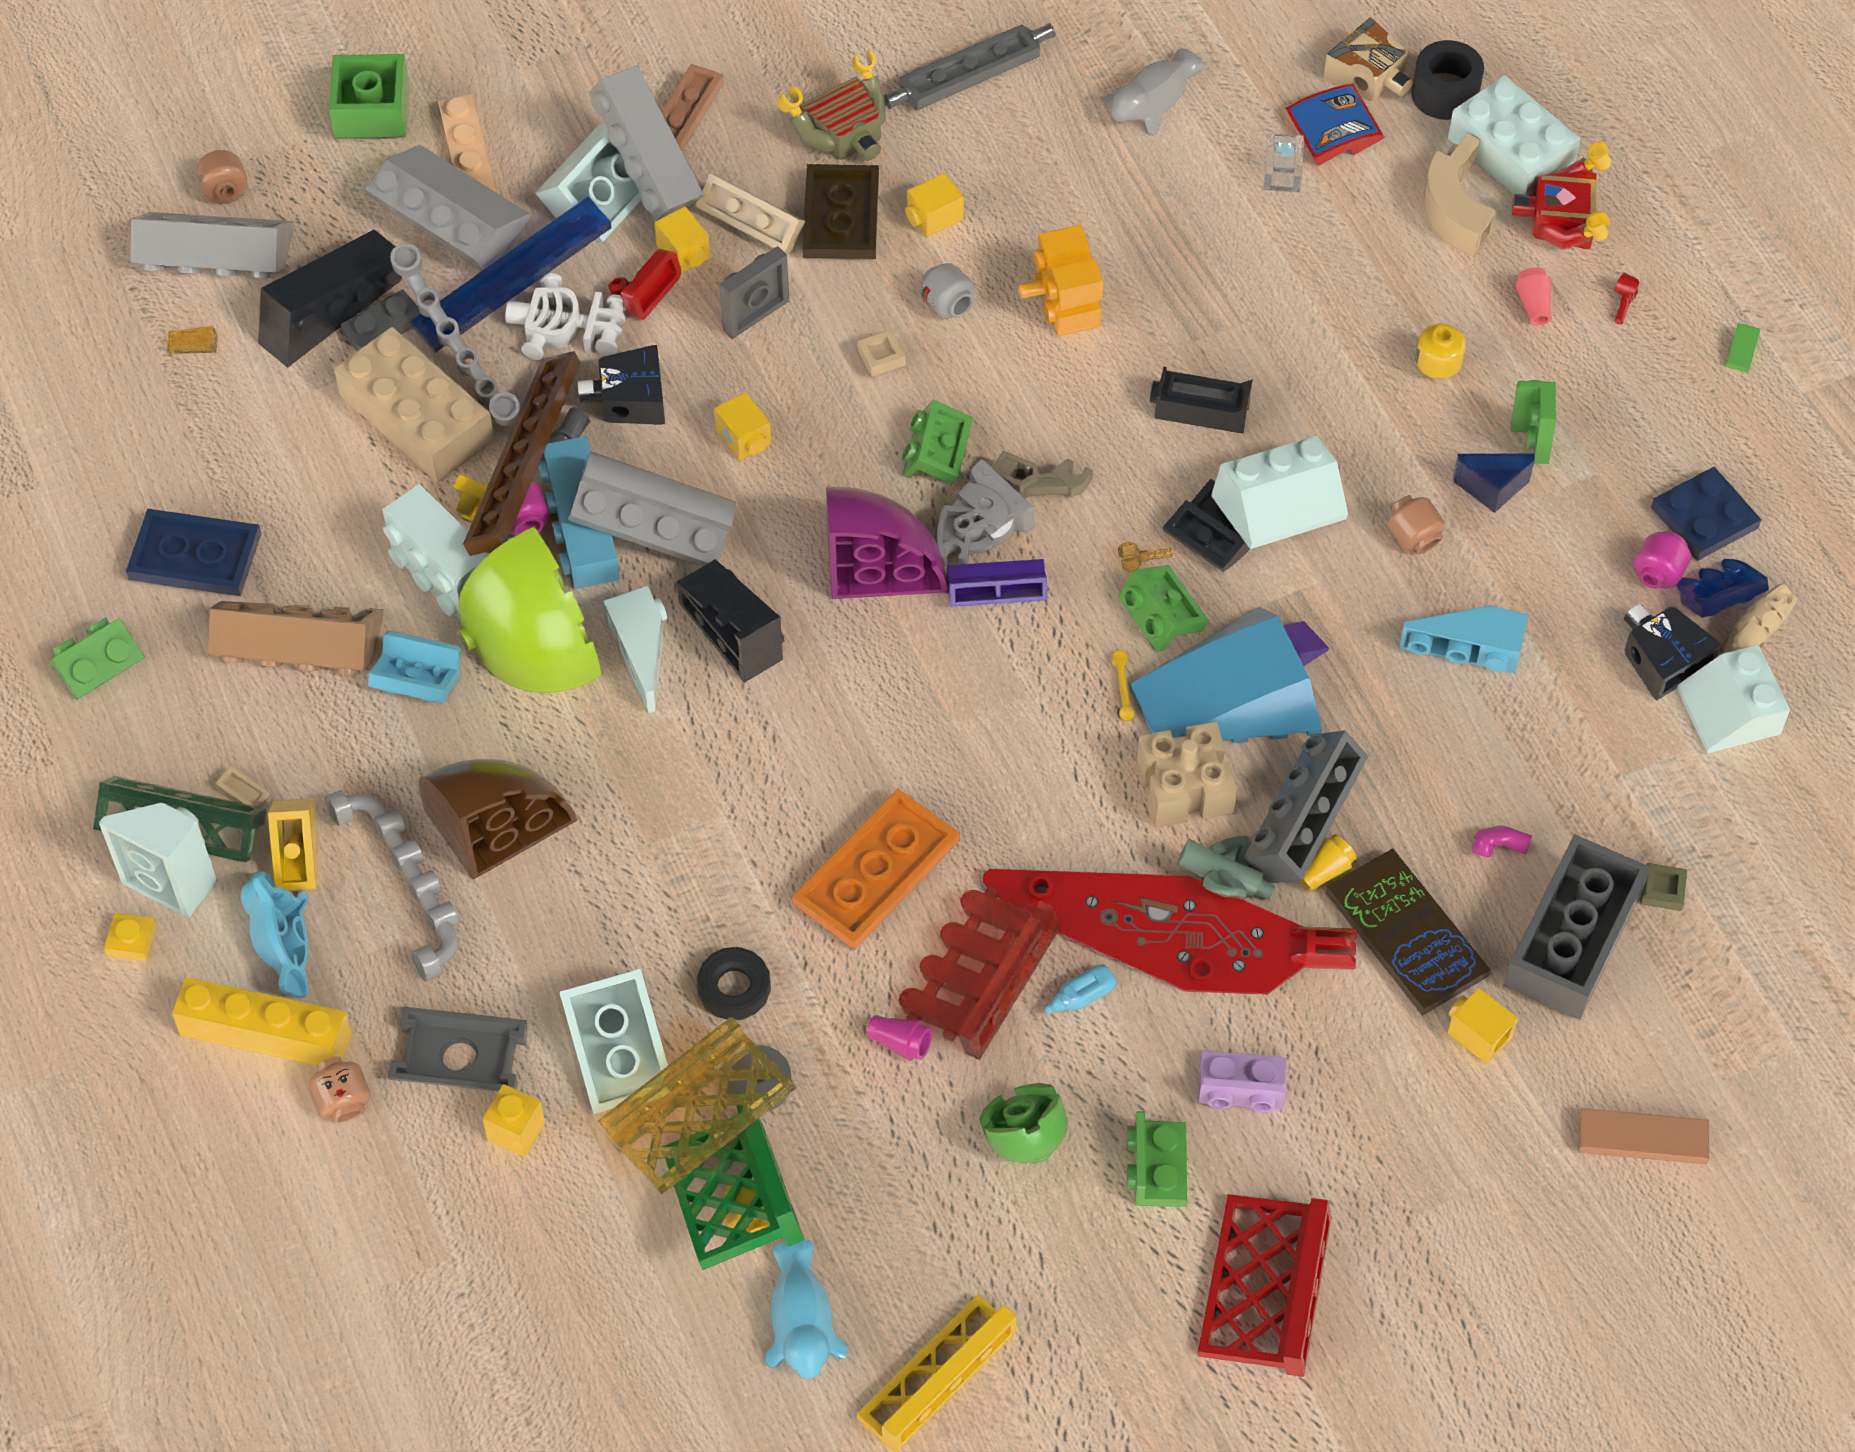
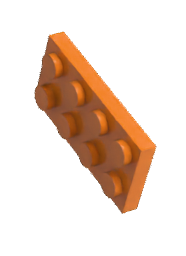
[792,788,960,950]

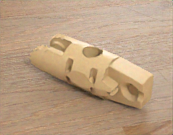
[1719,583,1798,655]

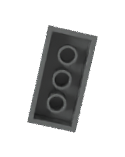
[1504,834,1651,1020]

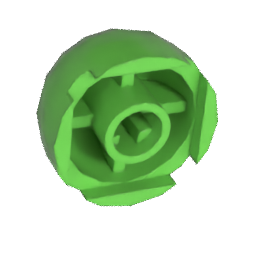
[979,1083,1068,1164]

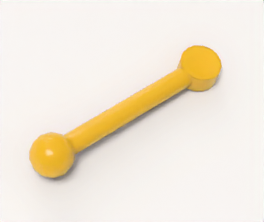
[1112,650,1135,721]

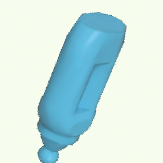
[1044,964,1117,1014]

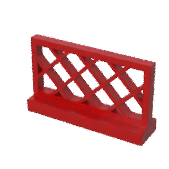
[1198,1194,1332,1377]

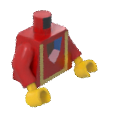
[1512,141,1611,250]

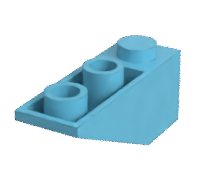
[1399,606,1528,674]

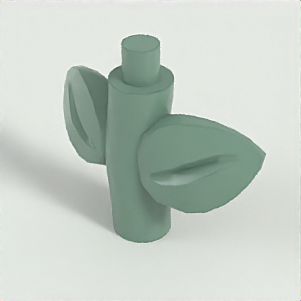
[1177,836,1275,900]

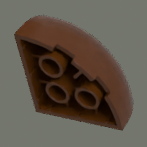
[418,759,577,880]

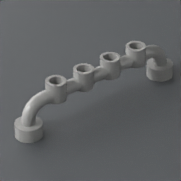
[390,243,520,426]
[325,790,459,982]

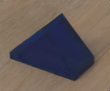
[1453,453,1535,513]

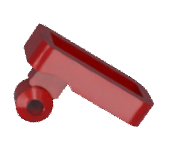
[608,249,681,320]

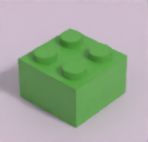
[329,54,410,138]

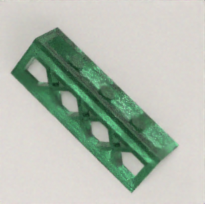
[93,776,267,862]

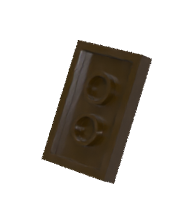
[803,164,879,259]

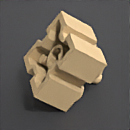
[1137,722,1237,828]

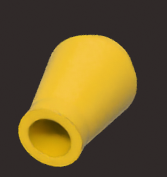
[1298,834,1356,892]

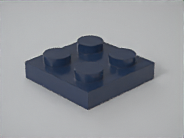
[1651,466,1761,561]

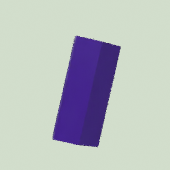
[947,559,1048,607]

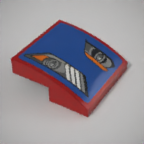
[1286,83,1385,166]

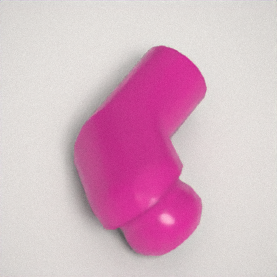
[1472,825,1532,858]

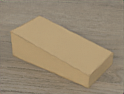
[215,766,271,814]

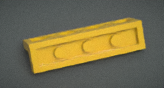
[857,1294,1017,1452]

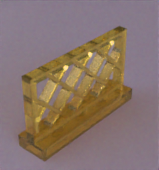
[598,1016,796,1195]

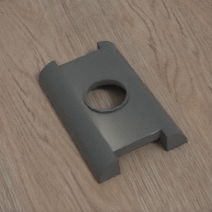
[388,1007,527,1092]

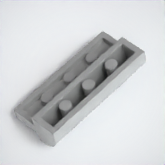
[568,451,736,566]

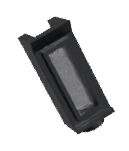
[1150,366,1253,434]

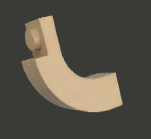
[1424,133,1496,257]

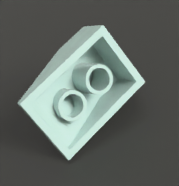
[560,969,675,1114]

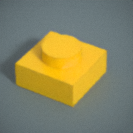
[104,912,157,961]

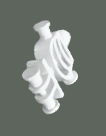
[505,273,626,360]

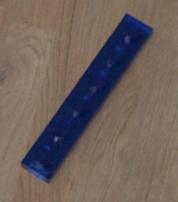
[411,197,612,353]

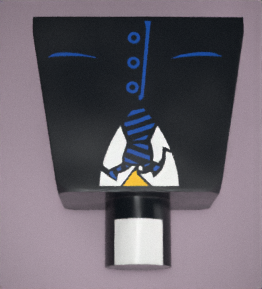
[578,345,665,425]
[1624,604,1721,701]

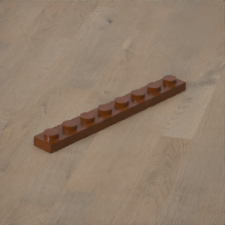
[463,351,581,556]

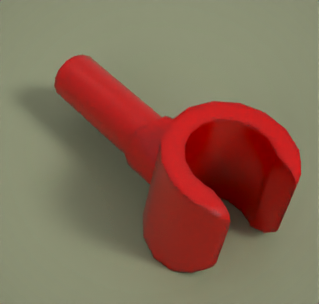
[1614,272,1639,324]

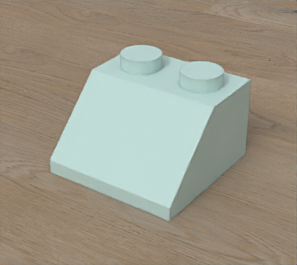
[1677,645,1790,753]

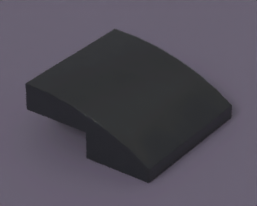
[1162,479,1250,572]

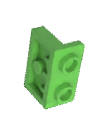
[1511,380,1556,464]
[902,399,973,485]
[1119,565,1209,652]
[1126,1111,1187,1207]

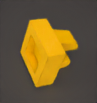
[453,474,488,522]

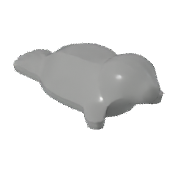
[1103,48,1205,136]

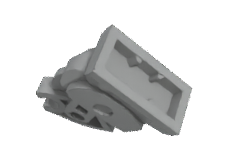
[935,459,1034,565]

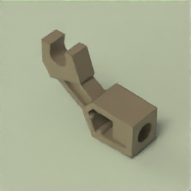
[992,450,1093,499]

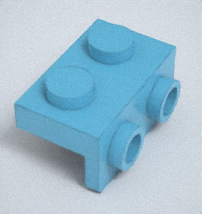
[368,631,461,704]

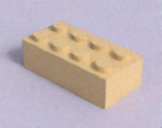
[334,327,495,483]

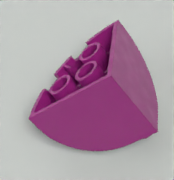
[826,487,948,599]

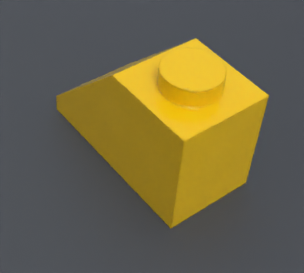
[268,798,318,891]

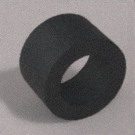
[1411,40,1484,120]

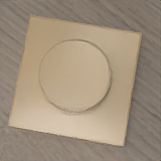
[857,329,906,377]

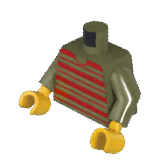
[777,50,885,161]

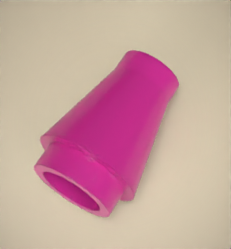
[867,1015,932,1061]

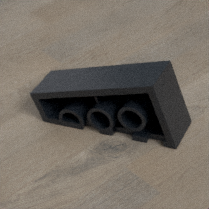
[258,229,402,368]

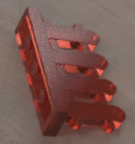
[899,887,1061,1060]

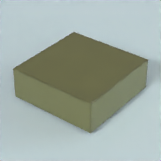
[1641,863,1687,911]

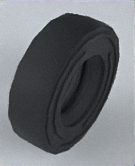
[697,947,771,1020]

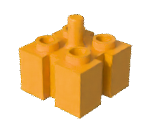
[1018,224,1103,337]

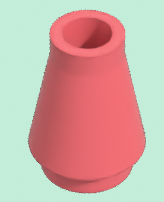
[1515,267,1552,325]

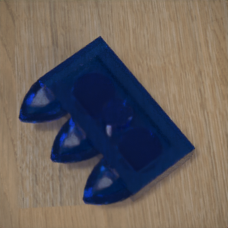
[1676,559,1769,618]

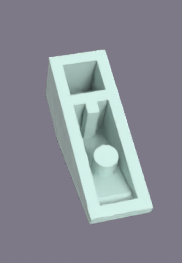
[603,586,667,714]

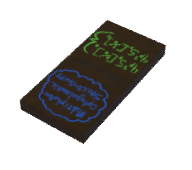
[1326,848,1491,1016]

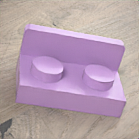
[1198,1051,1286,1113]

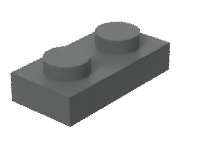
[341,289,425,351]

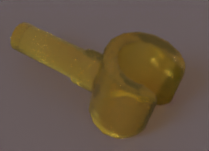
[1118,542,1173,572]

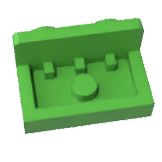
[48,618,145,700]

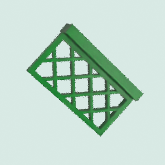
[661,1098,805,1270]

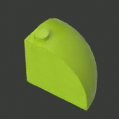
[457,527,602,693]

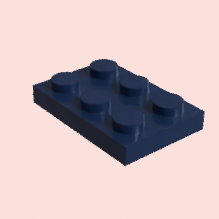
[126,508,262,596]

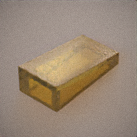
[167,326,218,354]

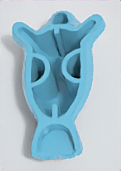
[241,871,309,998]
[765,1240,848,1379]

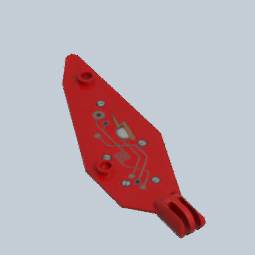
[983,869,1357,995]

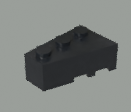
[677,559,785,683]

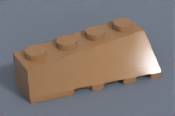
[208,601,384,675]

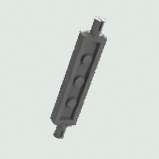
[884,23,1056,110]

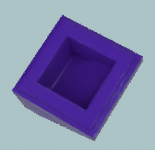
[1283,621,1329,666]

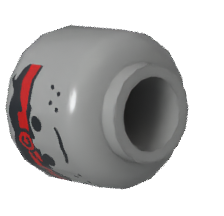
[920,263,975,318]

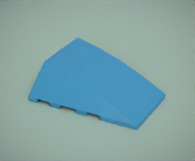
[1130,607,1322,743]

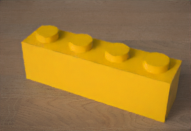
[172,977,352,1066]

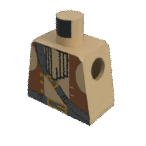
[1323,17,1414,101]

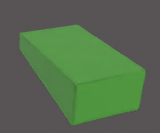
[1726,323,1760,373]

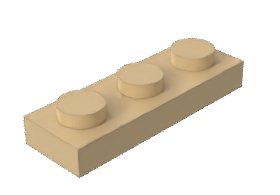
[695,173,805,254]

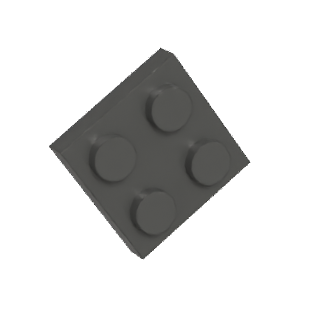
[720,246,789,339]

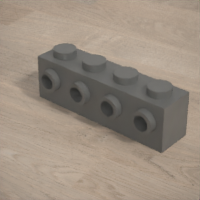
[1244,730,1368,883]

